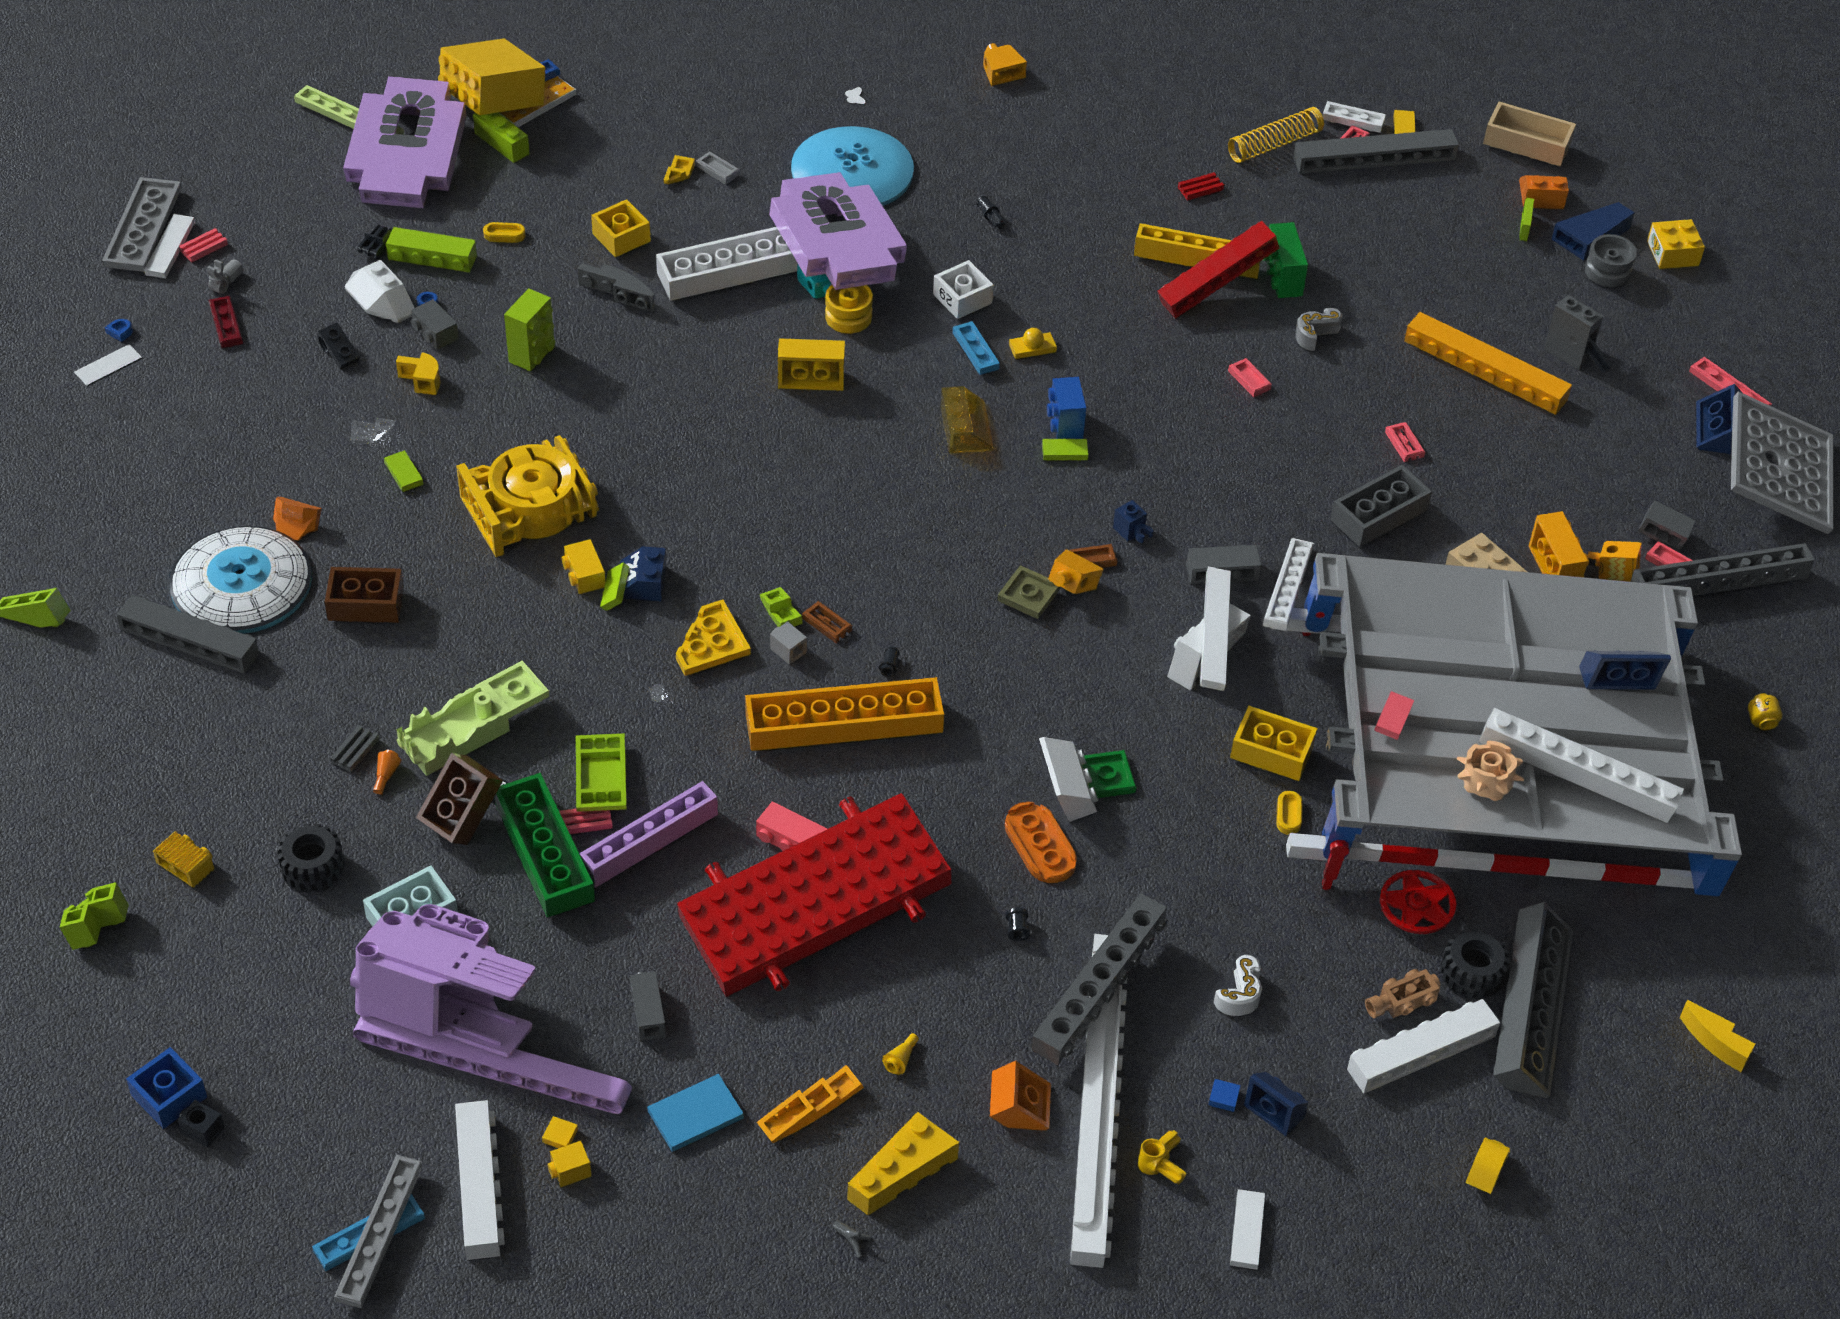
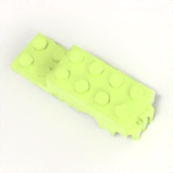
[396,661,549,776]

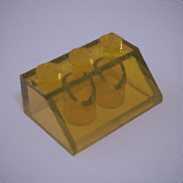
[941,386,994,454]

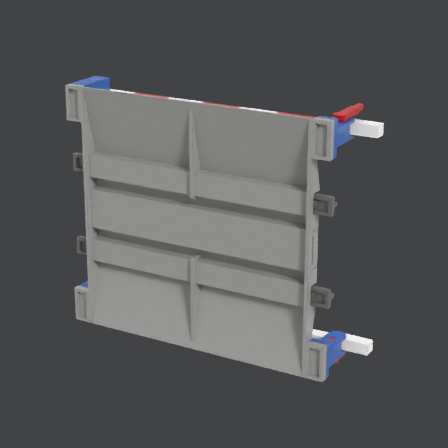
[1271,553,1742,896]

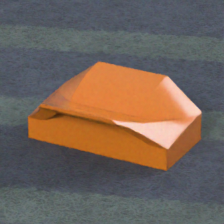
[273,497,322,541]

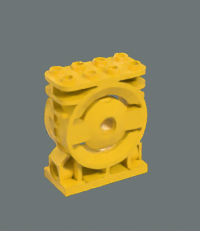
[456,435,599,557]

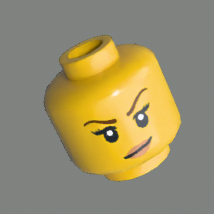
[1748,693,1782,730]

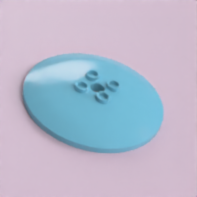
[791,126,914,206]

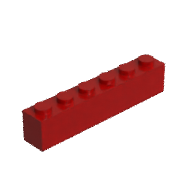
[1157,221,1279,319]

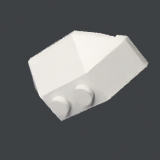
[345,260,414,323]

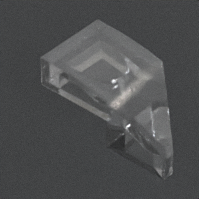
[350,417,395,444]

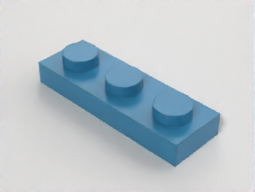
[953,321,1000,375]

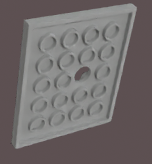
[1731,391,1833,534]

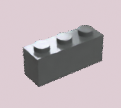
[1186,545,1261,584]

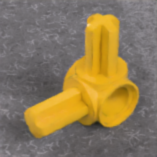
[1138,1130,1186,1184]

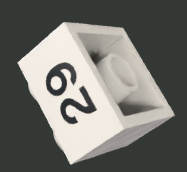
[933,260,993,319]

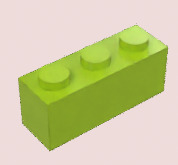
[473,113,529,163]

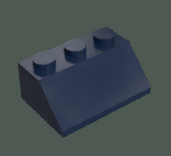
[1696,384,1744,454]
[1579,650,1671,690]

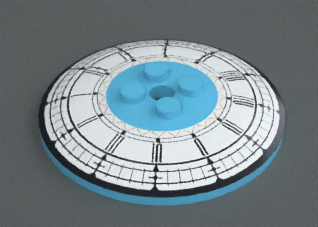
[169,526,312,634]

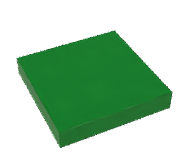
[1082,750,1136,798]

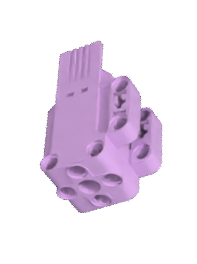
[350,904,535,1057]

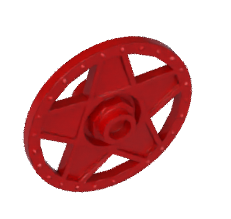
[1380,870,1456,934]

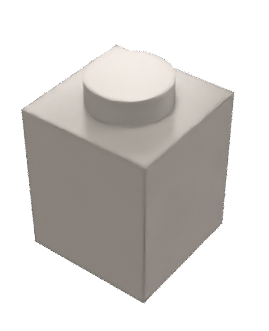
[770,622,807,665]

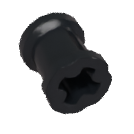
[1005,907,1030,941]

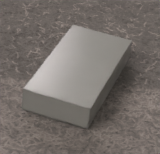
[696,151,740,185]

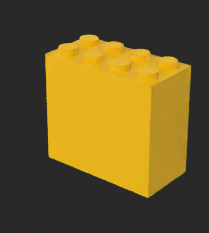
[438,38,545,115]

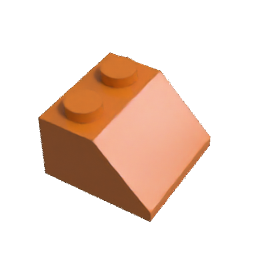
[1519,175,1569,209]
[990,1061,1051,1130]

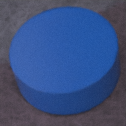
[416,292,439,307]

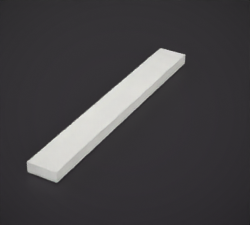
[1263,538,1314,631]
[1200,566,1231,691]

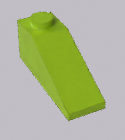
[0,588,71,628]

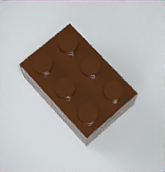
[324,567,404,623]
[416,753,503,845]

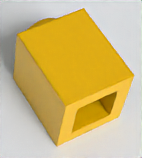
[547,1141,591,1187]

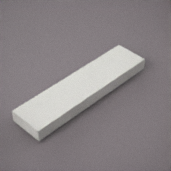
[144,214,195,279]

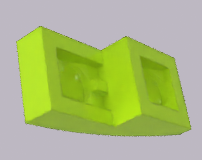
[760,587,803,627]

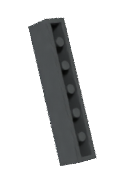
[117,595,259,674]

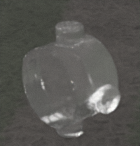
[647,684,668,702]

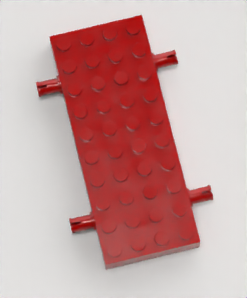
[677,793,952,997]

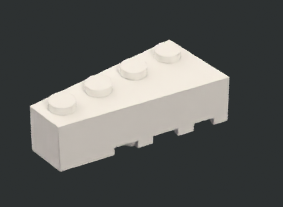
[1167,603,1251,691]

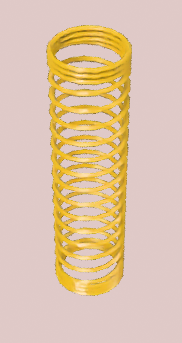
[1228,107,1324,163]

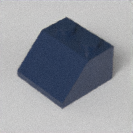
[1244,1072,1309,1136]

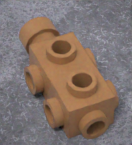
[1365,969,1440,1018]

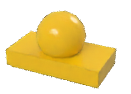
[1009,328,1057,359]

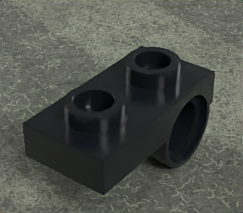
[318,322,360,369]

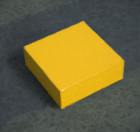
[542,1116,578,1148]

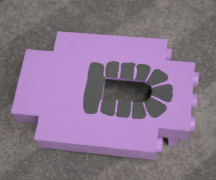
[343,76,467,208]
[769,172,907,290]

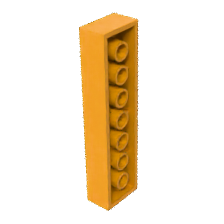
[745,677,944,751]

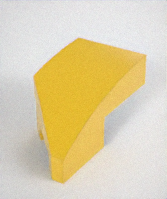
[663,155,695,184]

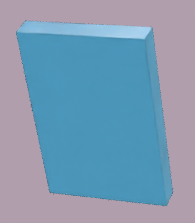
[647,1074,744,1152]

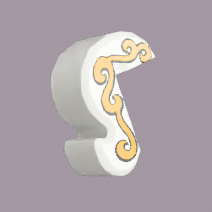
[1214,955,1262,1016]

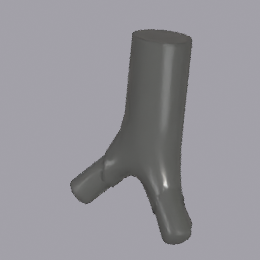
[832,1220,871,1258]

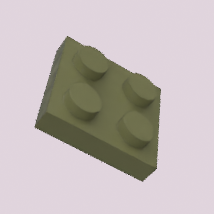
[997,565,1060,619]

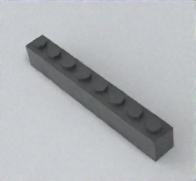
[1293,129,1459,174]

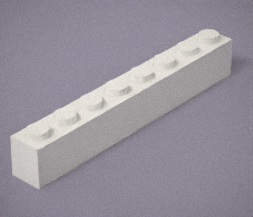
[1479,708,1684,823]

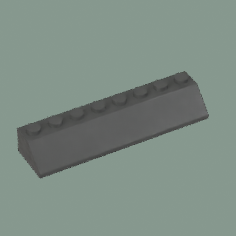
[1494,902,1573,1098]

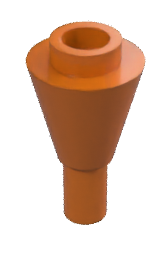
[373,750,402,795]

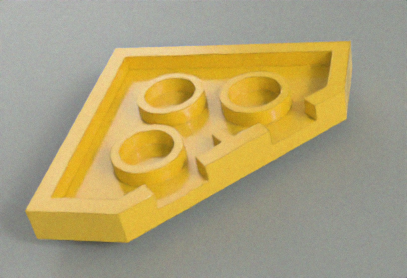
[676,599,751,676]

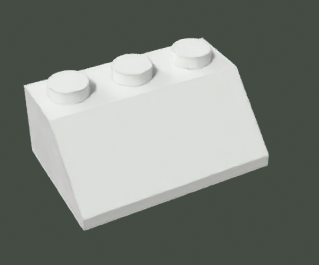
[1039,737,1098,822]

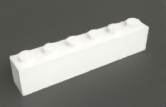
[1347,999,1500,1094]
[455,1100,505,1260]

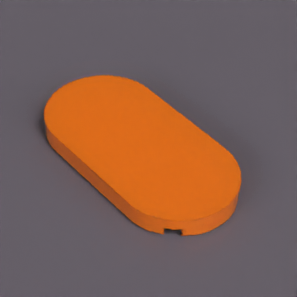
[1005,802,1077,883]

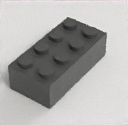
[1330,465,1432,547]

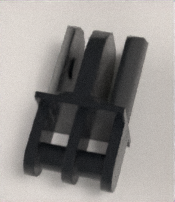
[358,224,392,259]

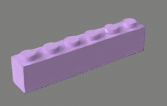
[579,781,718,888]

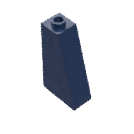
[1551,202,1635,261]

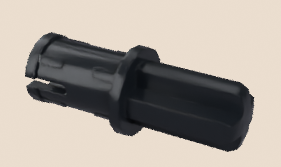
[976,196,1006,229]

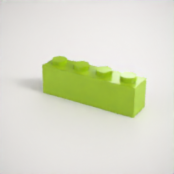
[386,227,477,273]

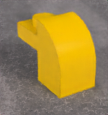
[396,352,440,395]
[1465,1137,1510,1194]

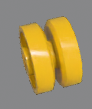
[825,284,873,334]

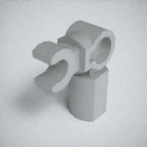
[207,259,243,294]

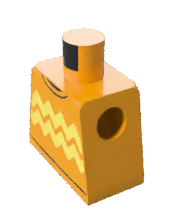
[1587,541,1642,582]

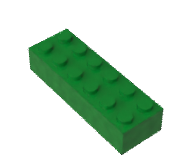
[494,772,595,918]

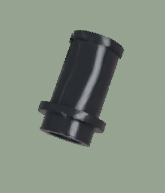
[879,646,900,677]

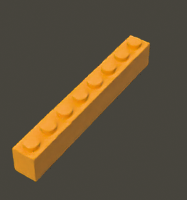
[1404,312,1572,415]

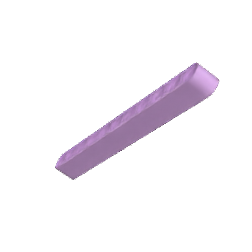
[353,1016,632,1114]

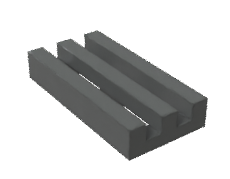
[330,725,379,772]

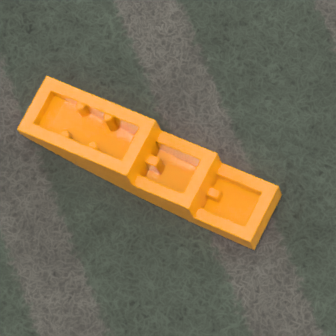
[757,1065,864,1143]

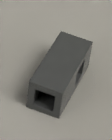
[630,971,666,1041]

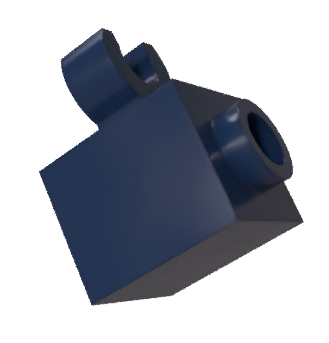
[1113,500,1153,543]

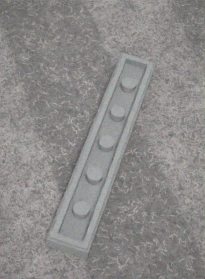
[334,1155,423,1309]

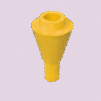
[882,1033,919,1075]

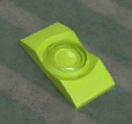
[576,733,627,812]

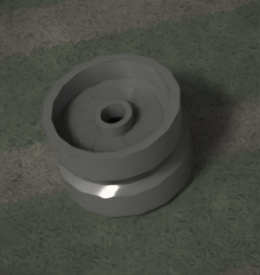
[1585,234,1637,287]

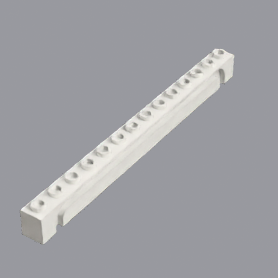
[1070,934,1127,1268]

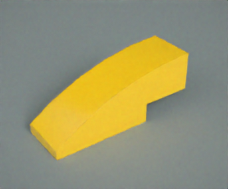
[1680,1000,1755,1072]

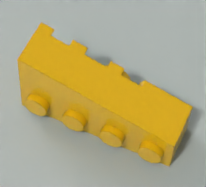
[847,1112,959,1215]

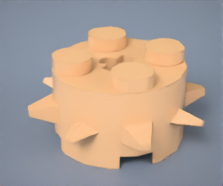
[1457,741,1524,801]

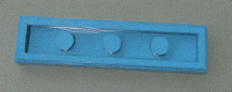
[312,1194,425,1271]

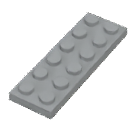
[102,177,182,272]

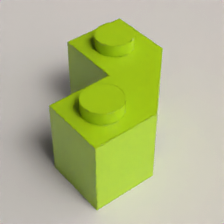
[60,882,129,950]

